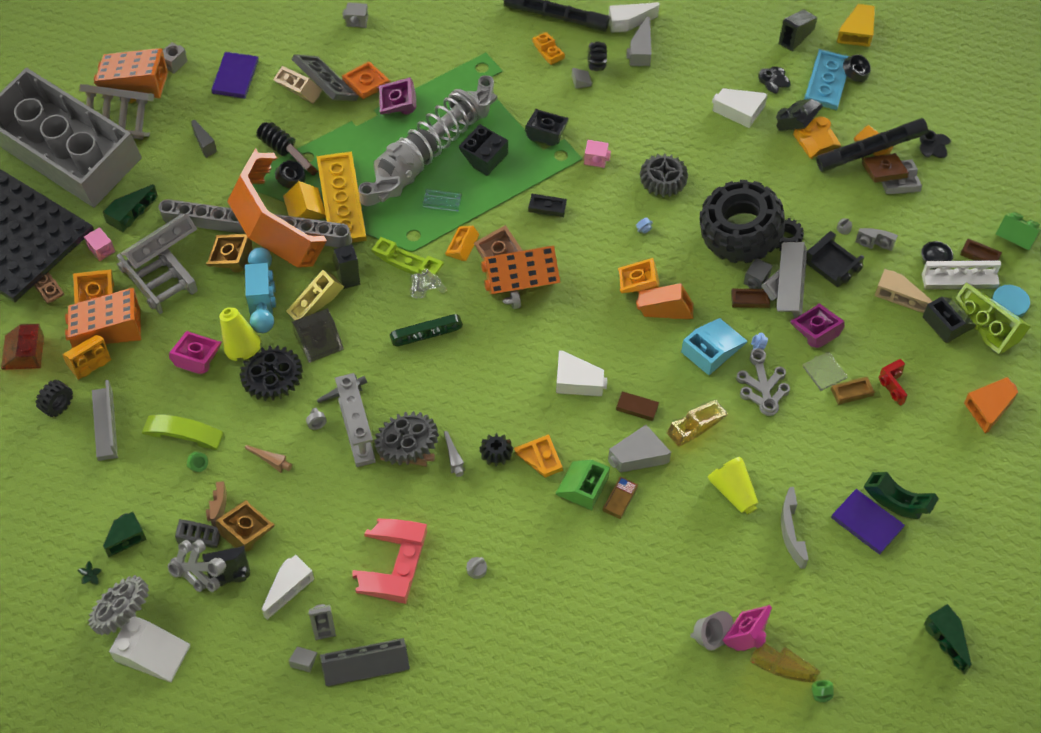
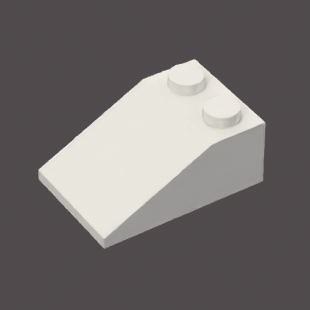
[109,616,191,683]

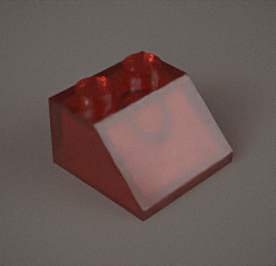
[1,324,44,370]

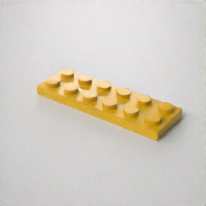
[316,152,367,243]

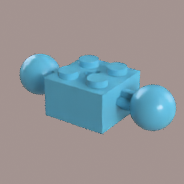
[245,248,276,333]

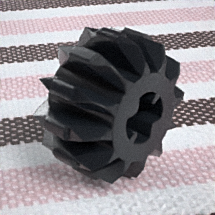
[587,41,607,71]
[480,432,513,467]

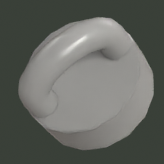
[503,290,521,309]
[306,408,327,430]
[466,557,487,579]

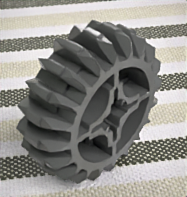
[640,153,688,197]

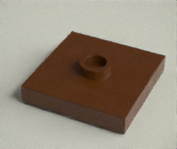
[862,153,909,183]

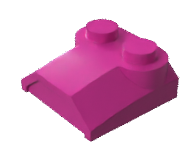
[169,331,222,374]
[722,605,772,651]

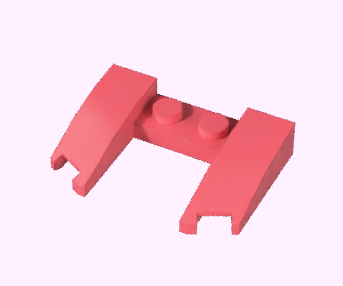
[352,519,427,604]

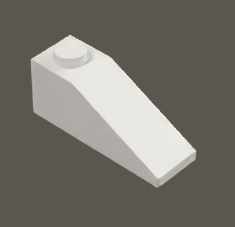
[609,2,659,32]
[262,555,314,619]

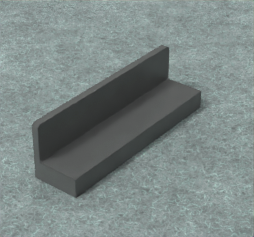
[320,638,410,686]

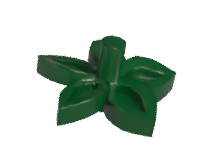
[77,561,101,585]

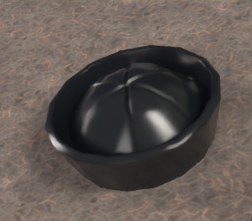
[843,55,871,82]
[275,160,306,188]
[921,241,953,270]

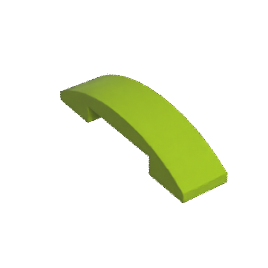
[371,237,444,278]
[142,415,223,450]

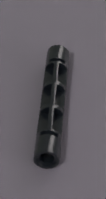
[504,0,610,32]
[816,118,928,172]

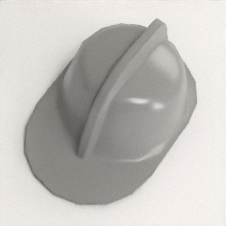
[690,611,734,651]

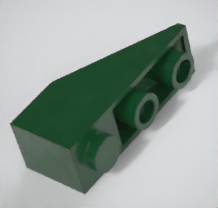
[103,184,158,232]
[924,604,972,674]

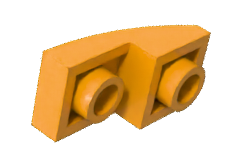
[532,32,565,65]

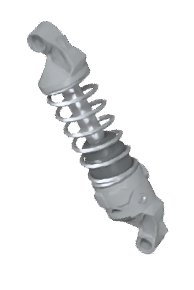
[358,75,497,206]

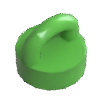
[186,452,208,472]
[812,680,834,702]

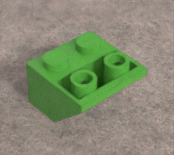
[996,212,1041,250]
[556,460,610,510]

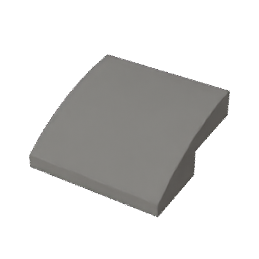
[882,160,922,194]

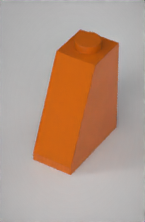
[636,283,693,319]
[964,377,1018,433]

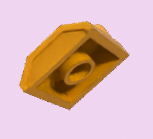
[793,117,841,159]
[618,258,659,293]
[73,269,114,304]

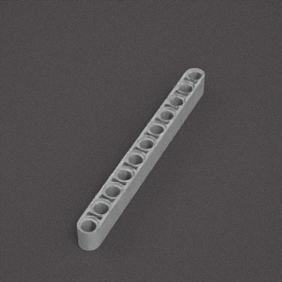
[158,199,352,248]

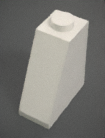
[712,89,768,128]
[556,351,607,396]

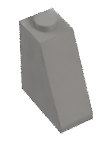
[608,425,671,473]

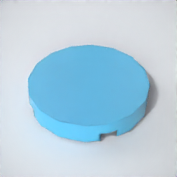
[992,285,1030,318]

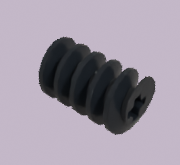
[256,122,296,156]

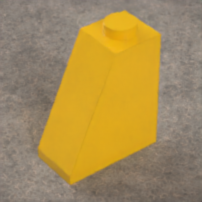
[837,4,875,47]

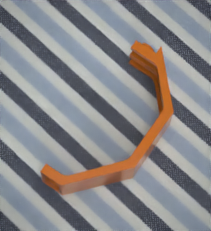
[227,148,327,267]

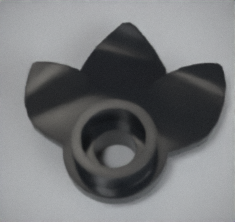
[758,67,791,94]
[919,130,951,158]

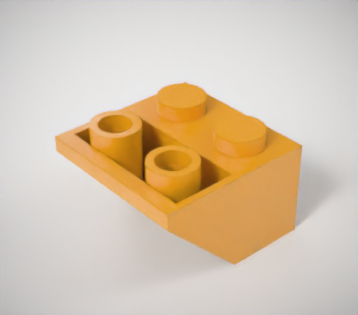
[62,335,111,380]

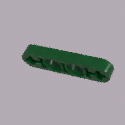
[390,314,463,347]

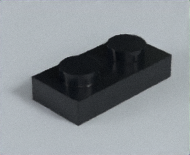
[528,194,567,217]

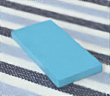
[804,49,850,110]

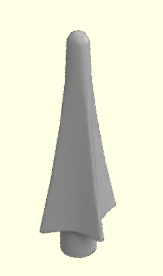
[444,431,465,477]

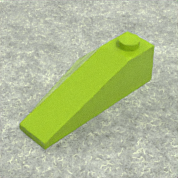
[955,282,1031,354]

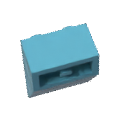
[681,318,747,375]

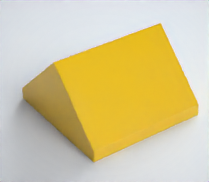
[283,181,326,220]

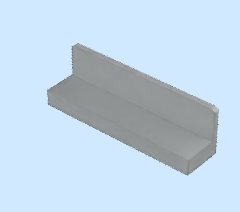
[121,213,197,269]
[777,242,807,318]
[92,380,118,461]

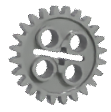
[88,575,149,636]

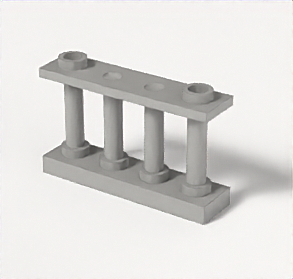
[79,84,154,139]
[117,248,197,314]
[335,373,375,467]

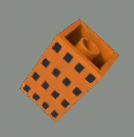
[94,48,168,98]
[481,245,560,294]
[65,288,141,348]

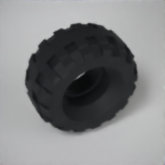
[699,180,785,263]

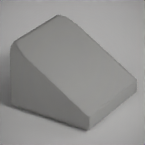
[571,68,592,89]
[289,647,317,672]

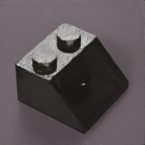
[292,308,344,363]

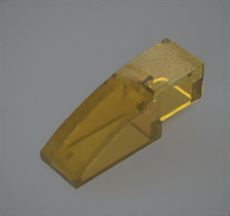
[667,400,728,447]
[750,643,820,682]

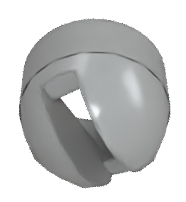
[837,218,852,234]

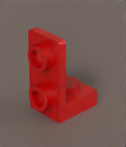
[878,359,908,406]

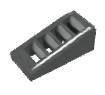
[191,120,217,158]
[175,519,220,548]

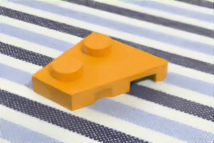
[514,434,563,478]

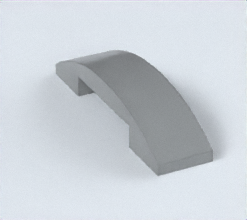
[781,487,808,569]

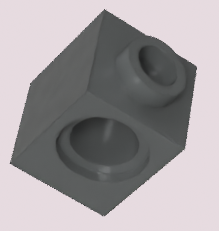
[743,258,772,289]

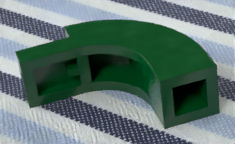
[863,472,939,519]

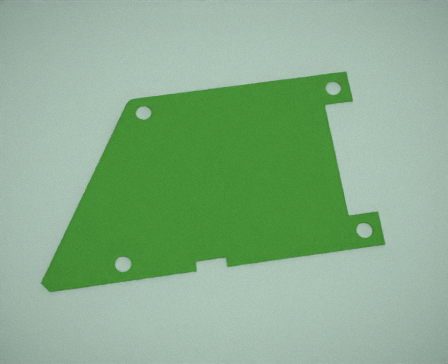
[252,53,583,251]

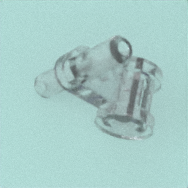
[410,269,447,298]

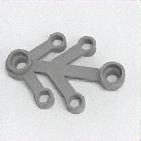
[736,348,790,416]
[168,539,226,592]

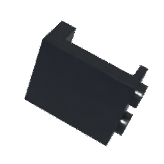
[806,231,864,288]

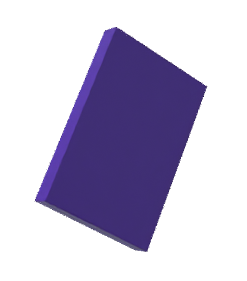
[211,52,259,99]
[831,489,905,555]

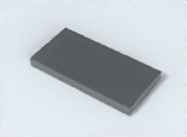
[291,54,359,101]

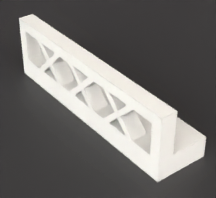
[922,261,1001,289]

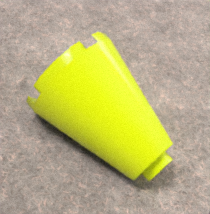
[219,307,262,361]
[708,457,758,515]

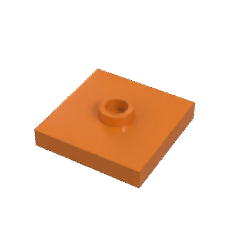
[342,61,390,99]

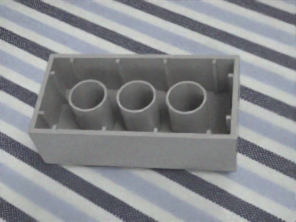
[0,68,142,208]

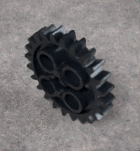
[240,345,303,401]

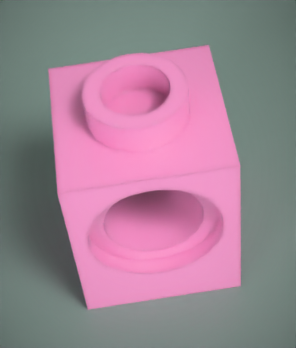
[584,140,611,168]
[84,227,115,261]

